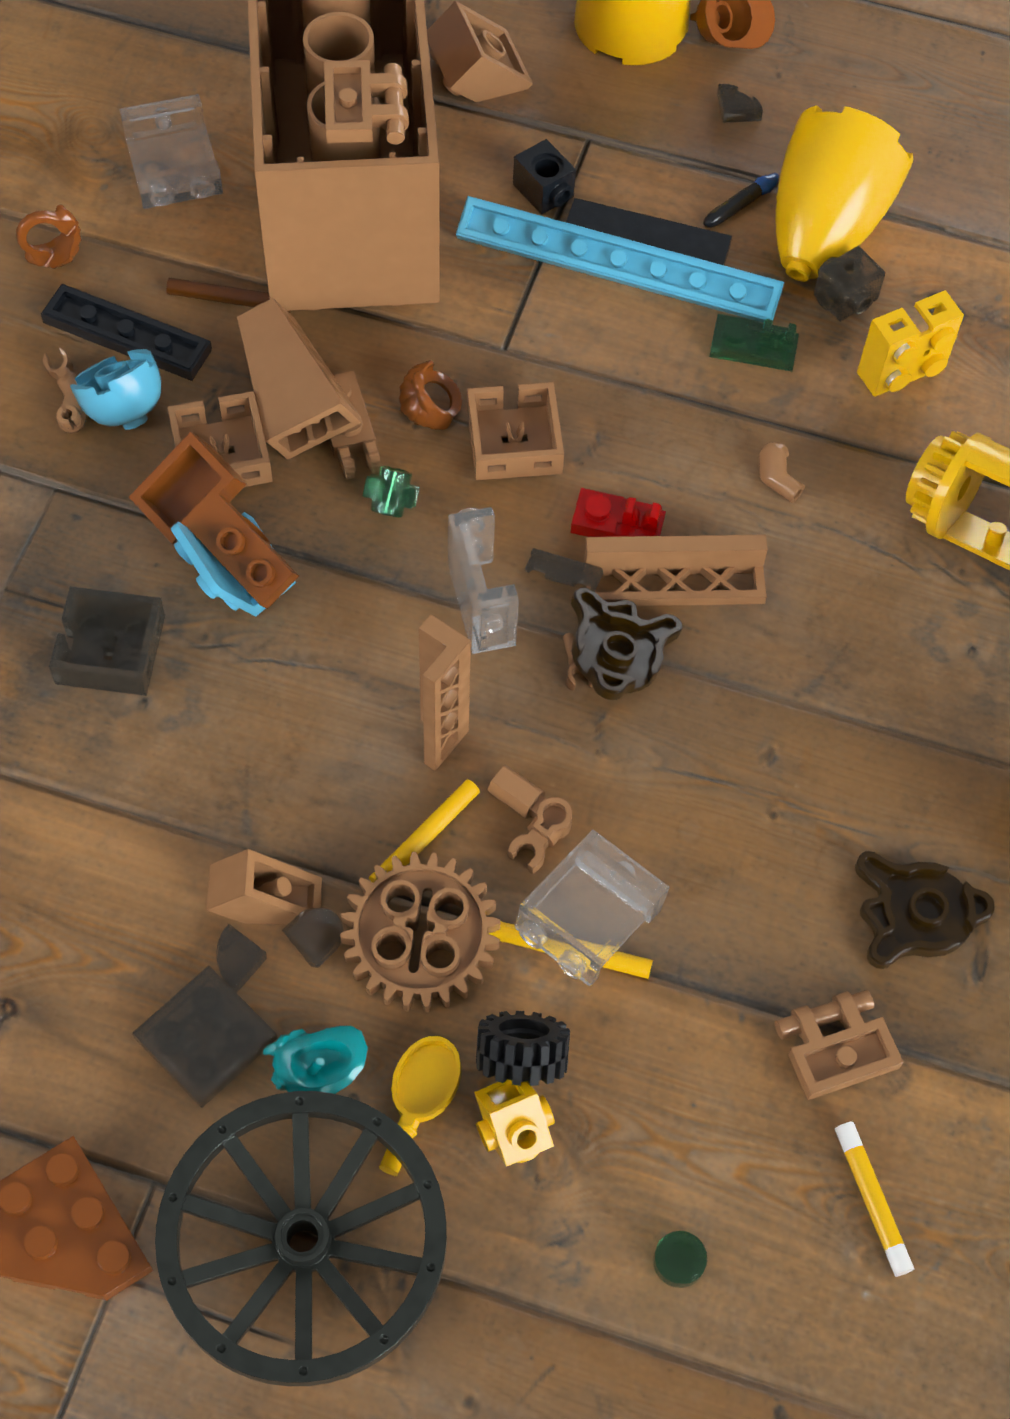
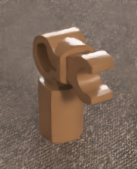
[488,765,572,874]

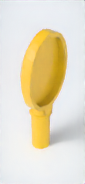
[379,1036,462,1176]

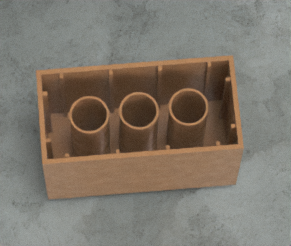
[248,0,440,311]

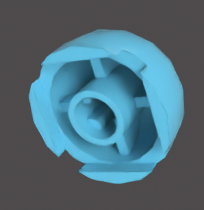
[70,349,162,430]

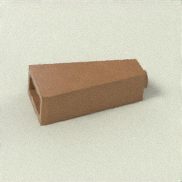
[237,298,362,459]

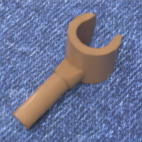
[563,633,592,691]

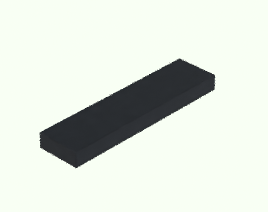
[566,198,732,265]
[41,284,212,381]

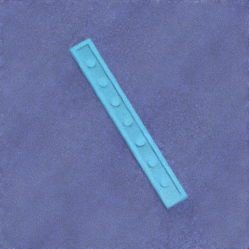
[456,196,784,325]

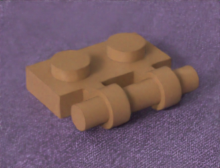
[324,60,409,145]
[775,990,904,1100]

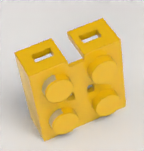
[857,290,964,397]

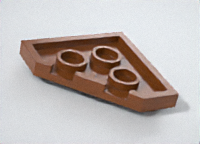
[0,1135,153,1301]

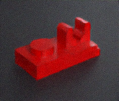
[570,488,666,537]

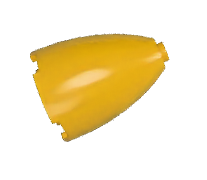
[574,0,691,65]
[775,105,913,282]

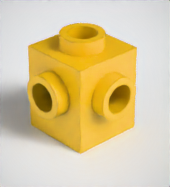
[474,1079,555,1167]

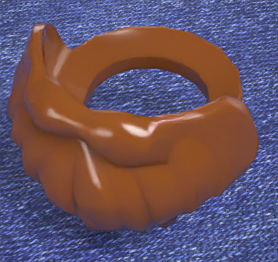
[16,204,82,269]
[399,360,462,430]

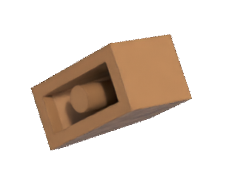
[206,849,322,925]

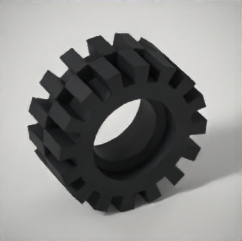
[476,1011,570,1086]

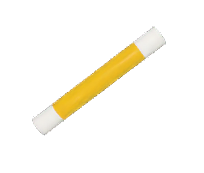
[835,1122,914,1277]

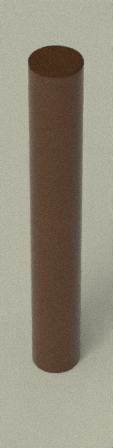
[166,278,291,313]

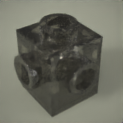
[814,245,886,322]

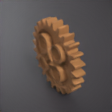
[340,852,501,1012]

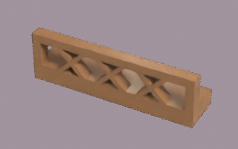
[584,535,768,606]
[419,614,471,771]

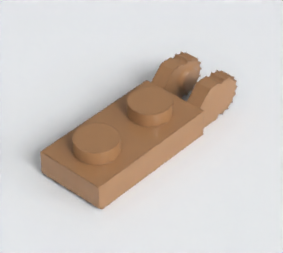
[329,370,382,480]

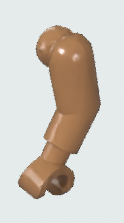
[43,347,87,434]

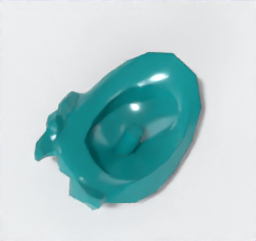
[263,1026,368,1094]

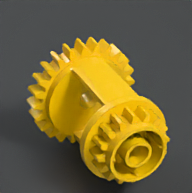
[906,431,1010,571]

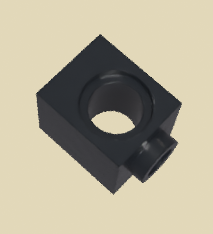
[513,139,576,215]

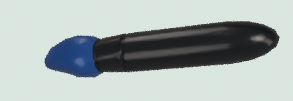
[703,173,779,228]

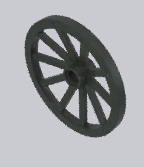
[155,1091,447,1387]

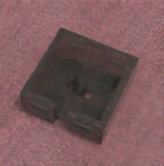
[49,586,165,696]

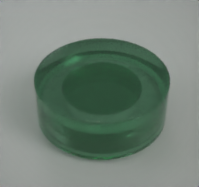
[653,1231,707,1288]

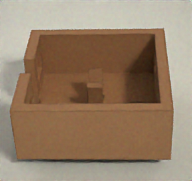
[467,382,564,480]
[167,391,273,487]

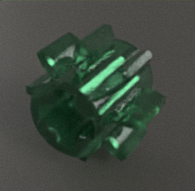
[362,466,420,517]

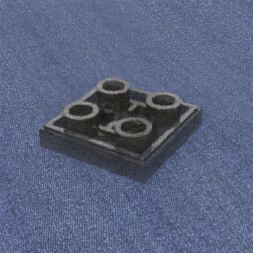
[132,966,277,1108]

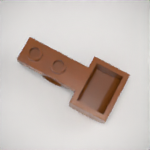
[129,432,299,609]

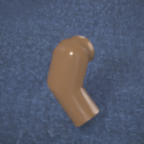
[759,442,805,503]

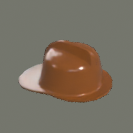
[690,0,775,49]

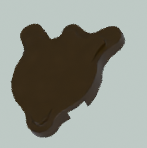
[571,588,683,700]
[855,851,995,969]

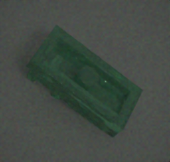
[709,314,799,372]

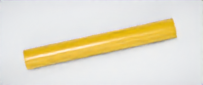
[369,779,480,883]

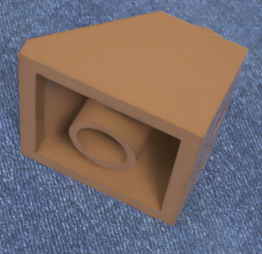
[427,1,533,102]

